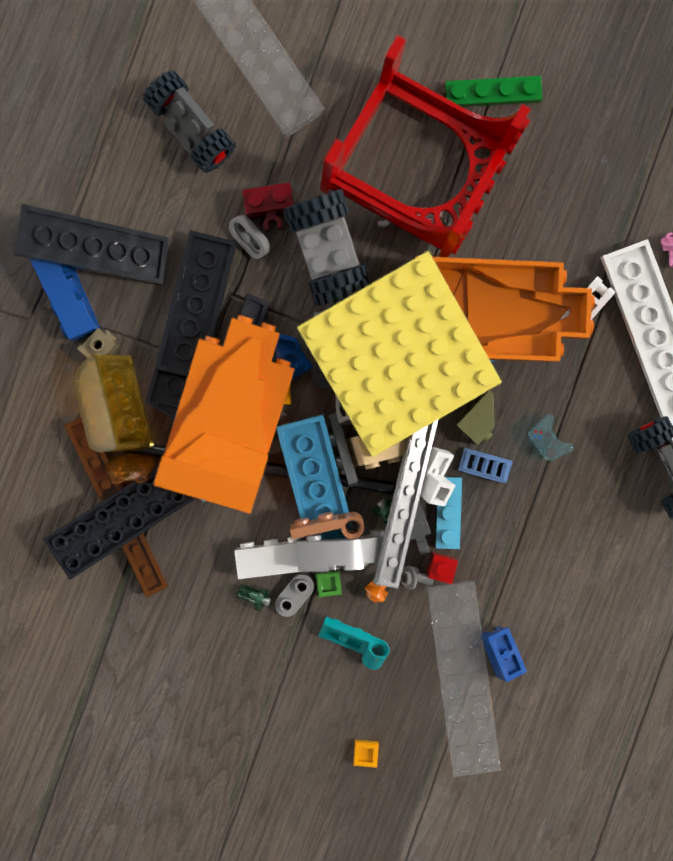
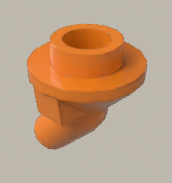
[365,580,388,603]

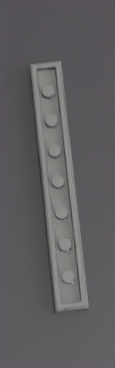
[373,420,438,588]

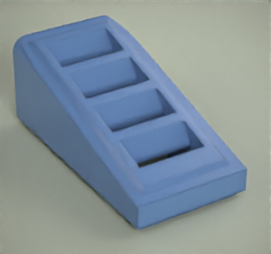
[458,448,512,484]

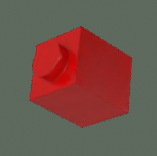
[426,551,458,584]

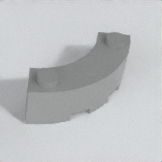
[297,530,385,572]

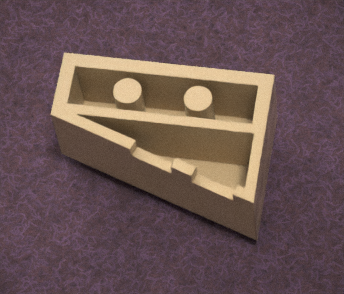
[346,436,407,469]

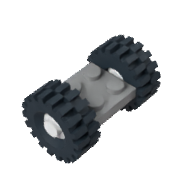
[283,189,372,306]

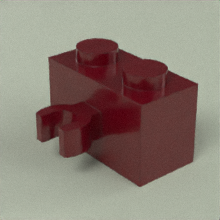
[242,182,294,232]

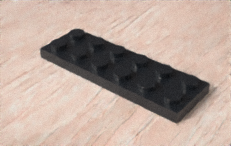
[14,204,169,285]
[155,230,237,377]

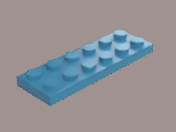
[276,414,354,539]

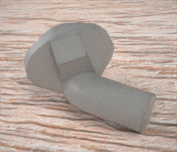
[400,566,434,590]

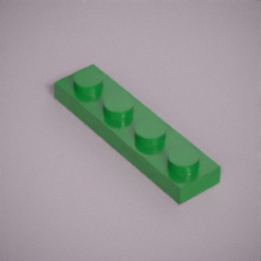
[445,76,542,107]

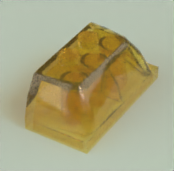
[73,355,154,452]

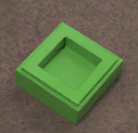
[316,570,342,597]

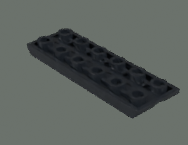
[43,466,195,580]

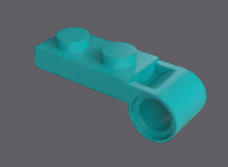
[318,617,390,670]

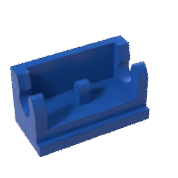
[479,626,527,682]

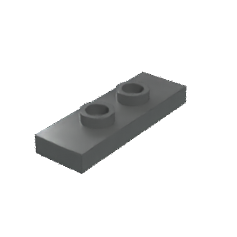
[329,413,358,487]

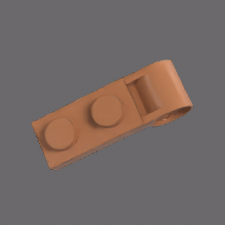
[290,512,364,539]

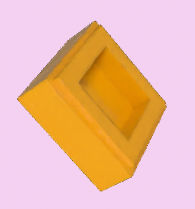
[353,740,379,768]

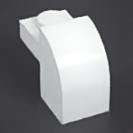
[420,447,456,506]

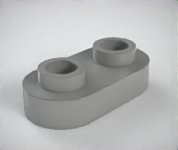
[229,215,270,259]
[275,573,314,617]

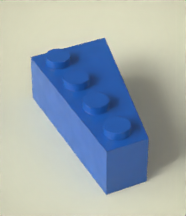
[30,259,101,342]

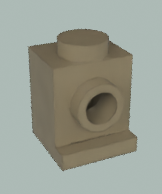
[77,328,119,367]

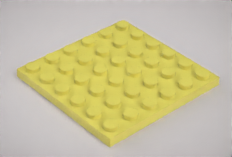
[297,251,502,457]

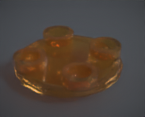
[106,453,154,484]

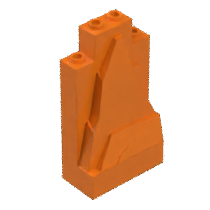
[416,256,595,363]
[154,315,295,514]

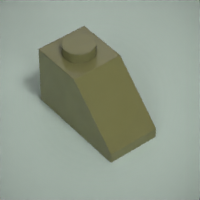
[454,390,494,445]

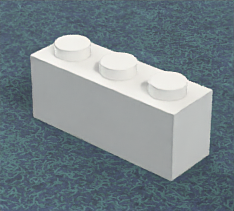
[234,537,306,579]

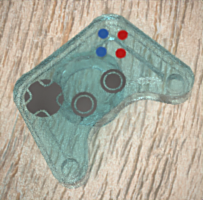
[528,414,574,461]

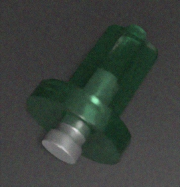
[373,499,392,525]
[237,585,271,612]

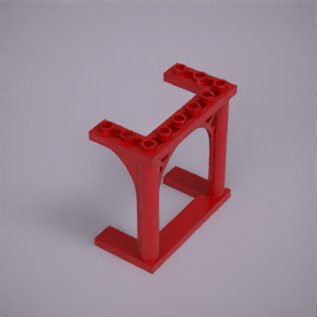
[320,35,531,257]

